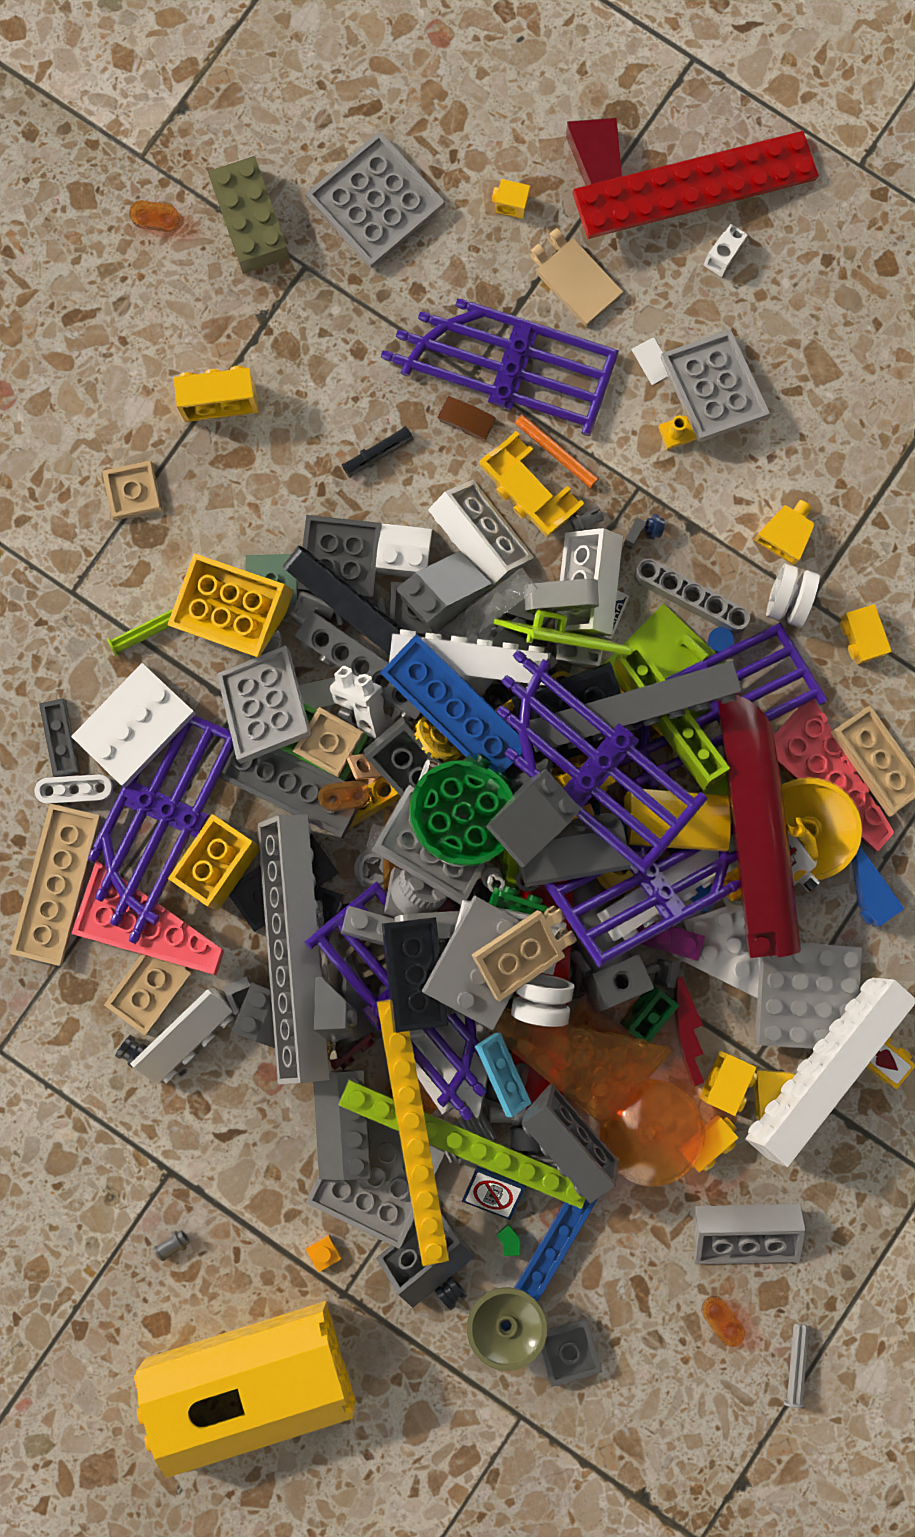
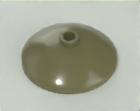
[467,1287,547,1371]

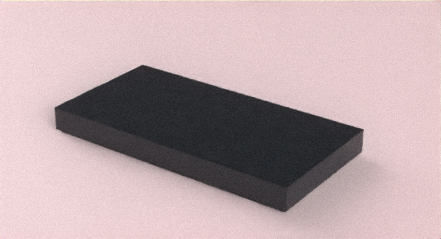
[229,833,339,932]
[382,917,448,1033]

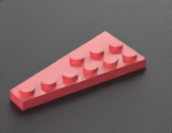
[774,699,894,852]
[71,861,225,976]

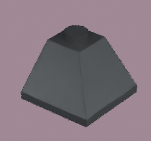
[314,977,357,1042]

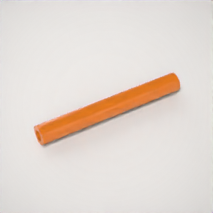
[515,414,598,488]

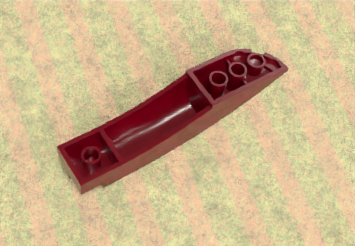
[717,695,801,958]

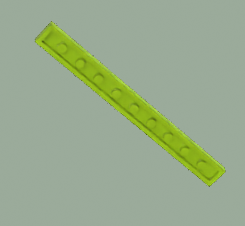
[338,1080,586,1209]

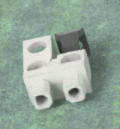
[330,666,392,739]

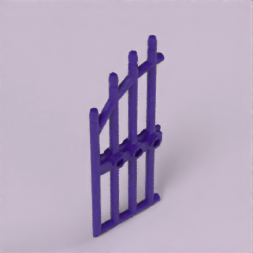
[381,299,619,436]
[618,622,829,793]
[496,650,708,874]
[88,715,234,944]
[544,823,741,967]
[304,881,487,1121]

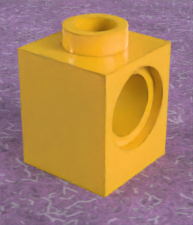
[491,179,530,219]

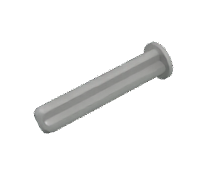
[784,1324,809,1408]

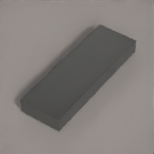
[39,698,80,777]

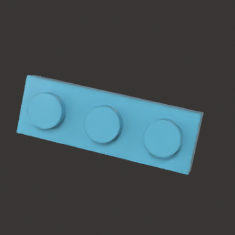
[475,1033,531,1117]

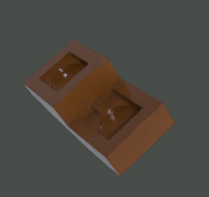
[437,396,496,441]

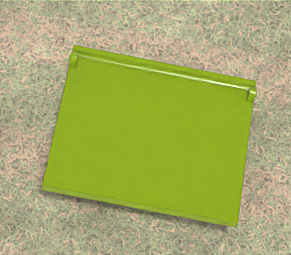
[604,603,726,720]
[493,610,631,659]

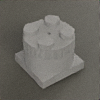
[384,867,448,917]

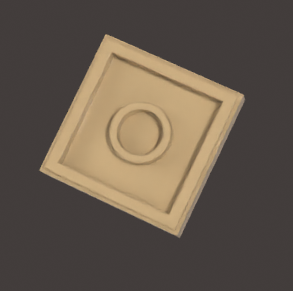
[102,460,162,521]
[293,707,364,778]

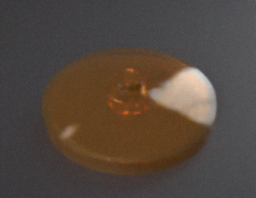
[600,1079,705,1186]

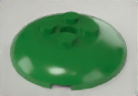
[409,760,513,866]

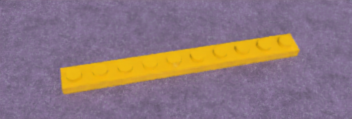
[377,999,449,1266]

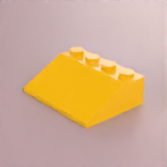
[167,553,294,658]

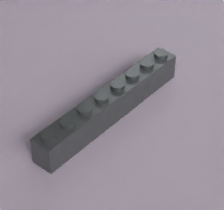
[529,661,742,757]

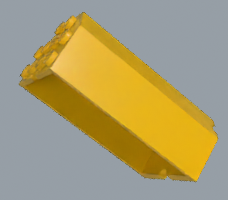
[134,1301,357,1478]

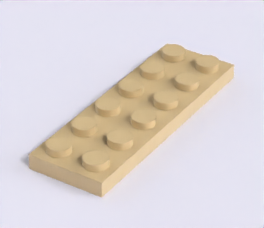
[10,803,101,966]

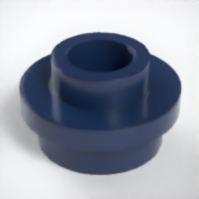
[644,514,665,539]

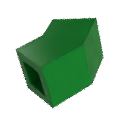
[496,1223,520,1256]

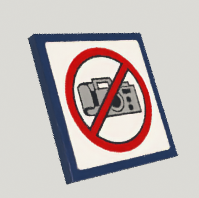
[462,1166,526,1220]

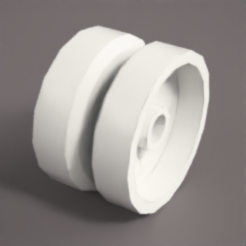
[766,563,820,628]
[511,974,574,1027]

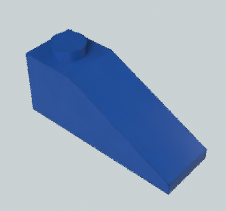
[851,846,904,927]

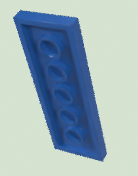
[380,634,522,772]

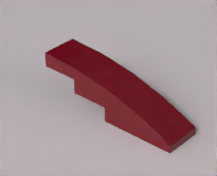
[674,976,704,1086]

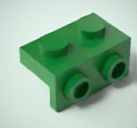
[489,885,549,914]

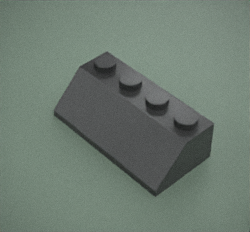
[517,813,631,887]
[313,1069,372,1180]
[522,1083,619,1204]

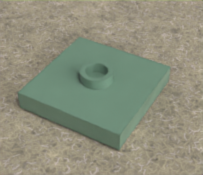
[246,554,298,605]

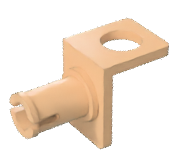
[347,754,382,789]

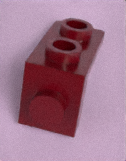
[327,1032,376,1070]

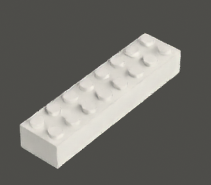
[745,978,915,1167]

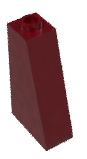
[566,118,622,186]

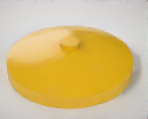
[781,777,862,880]

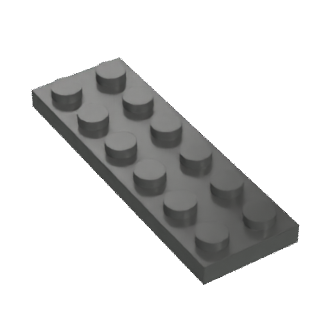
[209,748,367,839]

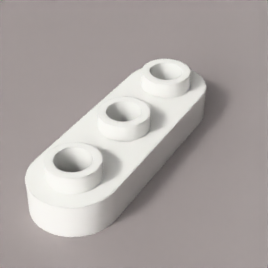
[34,774,113,804]

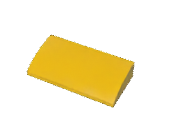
[623,789,731,852]

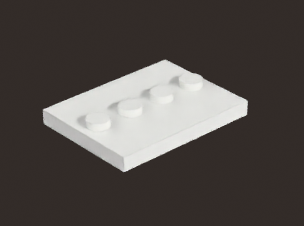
[71,663,196,788]

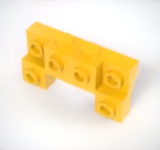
[479,431,585,538]

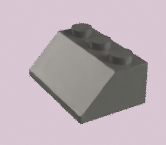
[377,1212,474,1308]

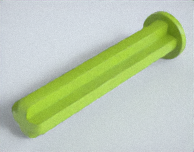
[107,609,173,657]

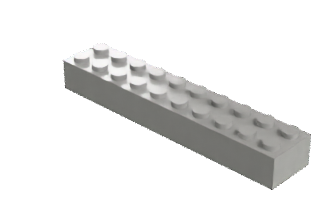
[258,815,331,1084]

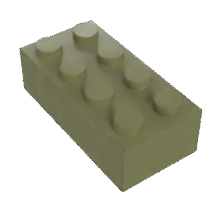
[208,156,289,274]

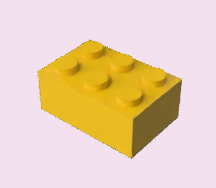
[173,366,259,422]
[168,814,260,911]

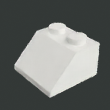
[376,524,432,577]

